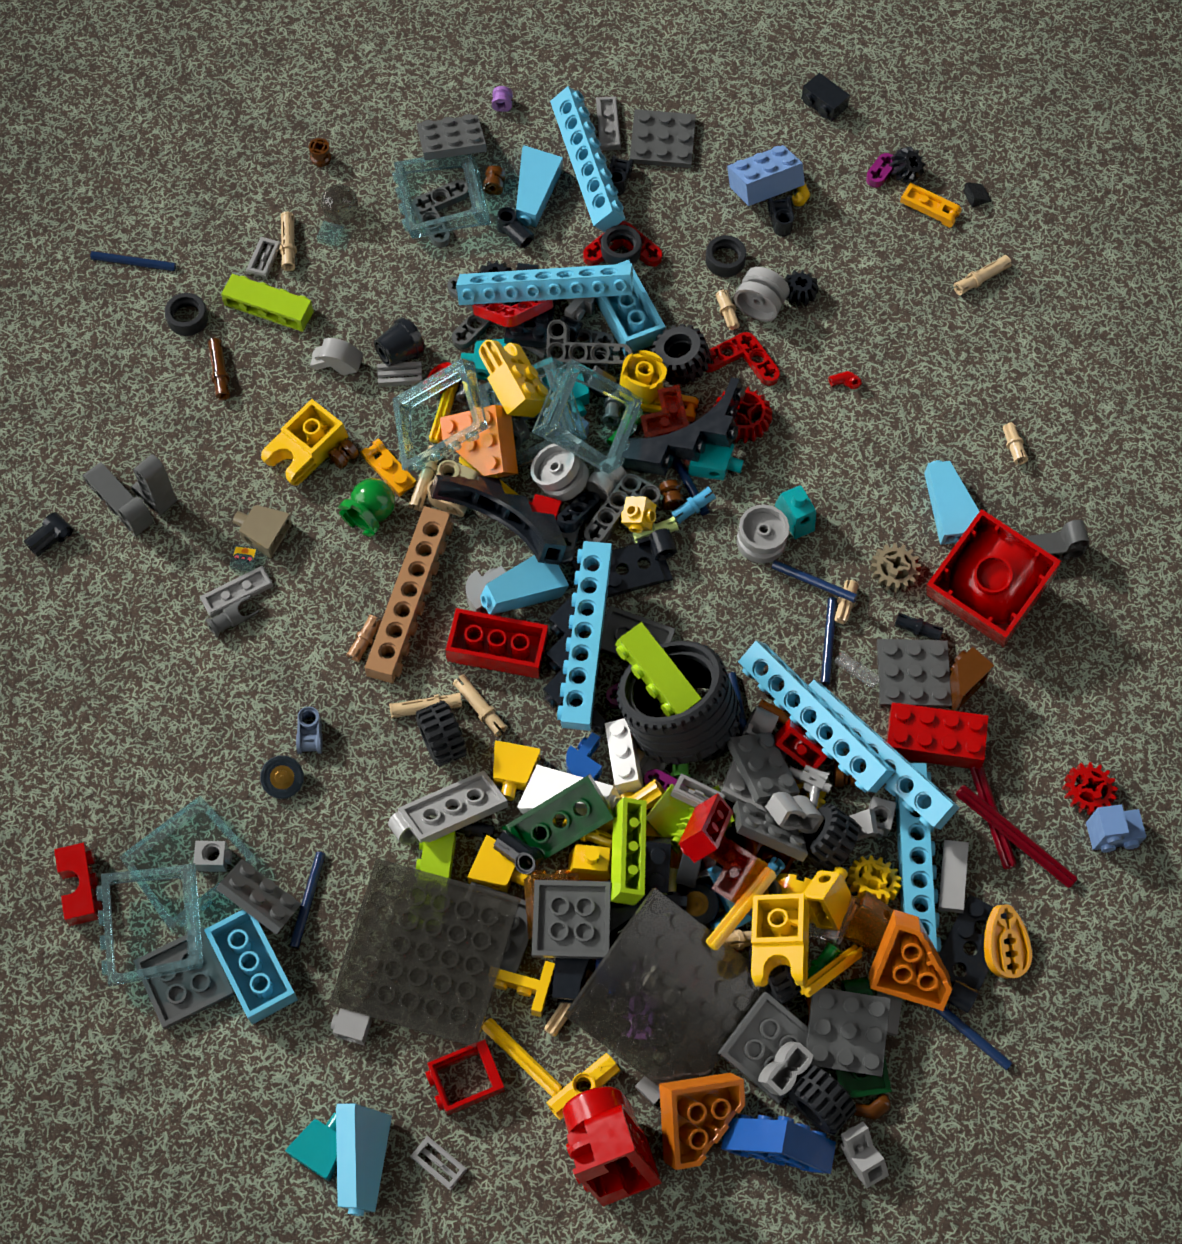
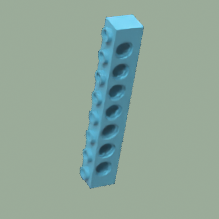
[550,86,625,232]
[456,263,634,305]
[557,541,612,731]
[738,641,895,793]
[796,679,960,830]
[894,763,941,952]

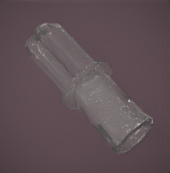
[834,651,879,688]

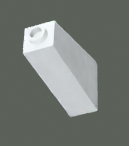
[517,765,620,819]

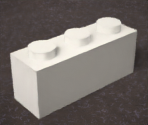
[605,719,644,795]

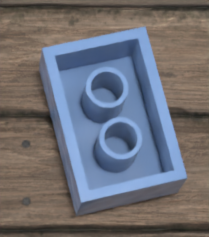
[727,145,805,206]

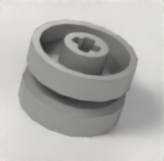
[734,267,790,322]
[531,443,589,501]
[736,504,790,564]

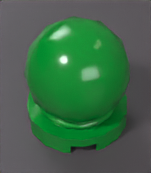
[338,478,395,537]

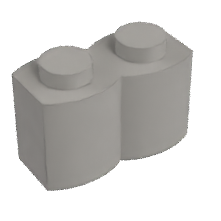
[765,792,825,833]
[758,1041,813,1096]

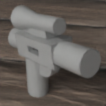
[789,765,832,807]

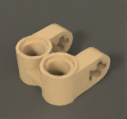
[427,460,482,517]

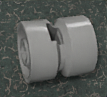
[586,458,627,501]

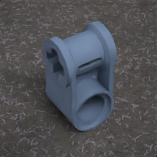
[296,706,323,754]

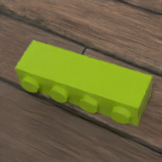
[221,274,314,332]
[615,622,701,717]
[610,797,647,905]
[408,831,456,932]

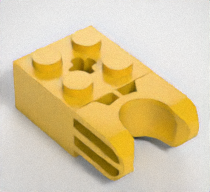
[479,340,552,417]
[261,399,349,486]
[751,893,810,987]

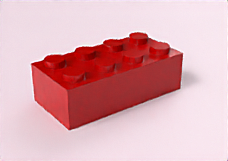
[445,608,548,679]
[886,702,988,769]

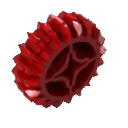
[714,386,773,443]

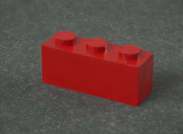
[678,793,733,863]

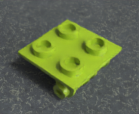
[646,784,695,854]

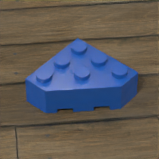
[721,1114,836,1174]

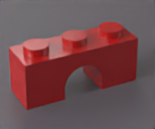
[54,842,102,926]

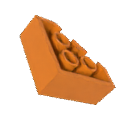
[440,405,518,478]
[869,909,952,1011]
[659,1073,745,1170]

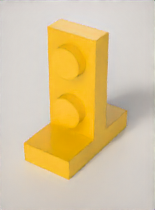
[488,961,555,1017]

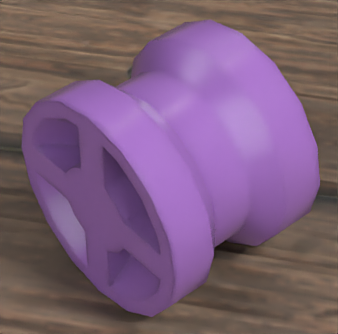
[492,86,513,112]

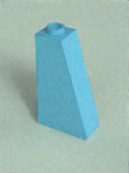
[516,145,563,227]
[924,460,979,545]
[480,555,569,615]
[336,1104,392,1216]

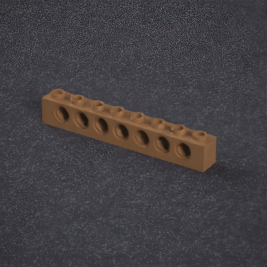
[365,506,454,683]

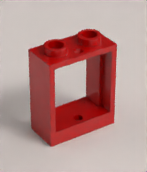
[425,1039,505,1116]

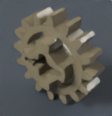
[870,543,921,592]

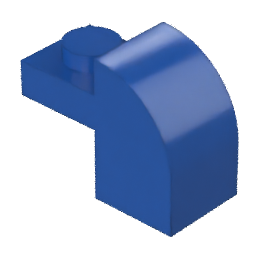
[566,732,602,781]

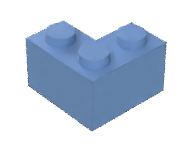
[1086,804,1146,853]

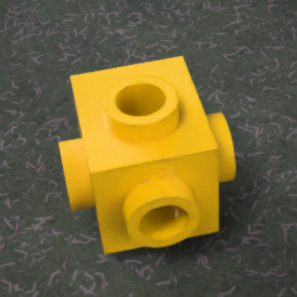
[621,497,656,533]

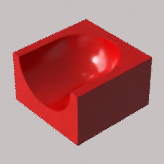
[926,509,1061,648]

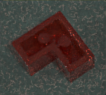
[640,385,688,438]
[707,836,768,904]

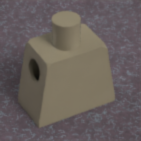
[233,505,292,558]

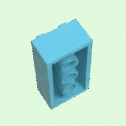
[595,260,666,356]
[204,909,298,1025]

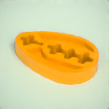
[984,904,1032,978]

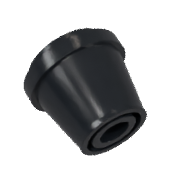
[374,317,425,367]

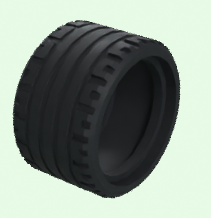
[617,641,740,765]

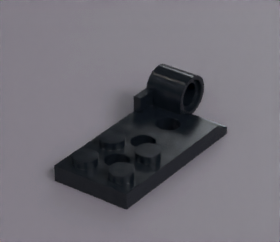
[504,263,557,349]
[572,528,677,598]
[939,895,1007,1013]

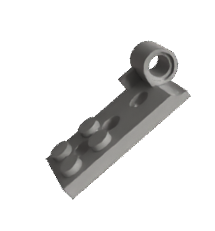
[720,706,787,813]
[388,770,508,845]

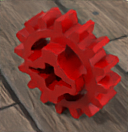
[1062,762,1118,815]

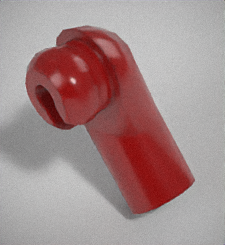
[828,371,862,389]

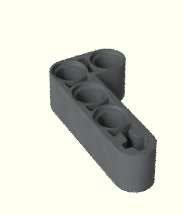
[546,320,634,365]
[131,454,177,516]
[82,462,154,537]
[584,474,660,543]
[1024,520,1090,560]

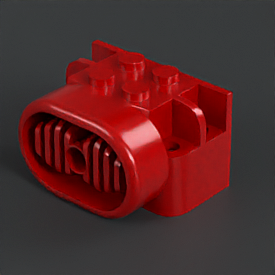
[562,1087,662,1207]

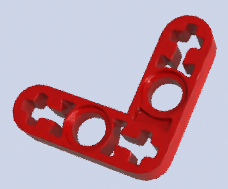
[583,221,662,267]
[472,300,553,327]
[705,332,780,386]

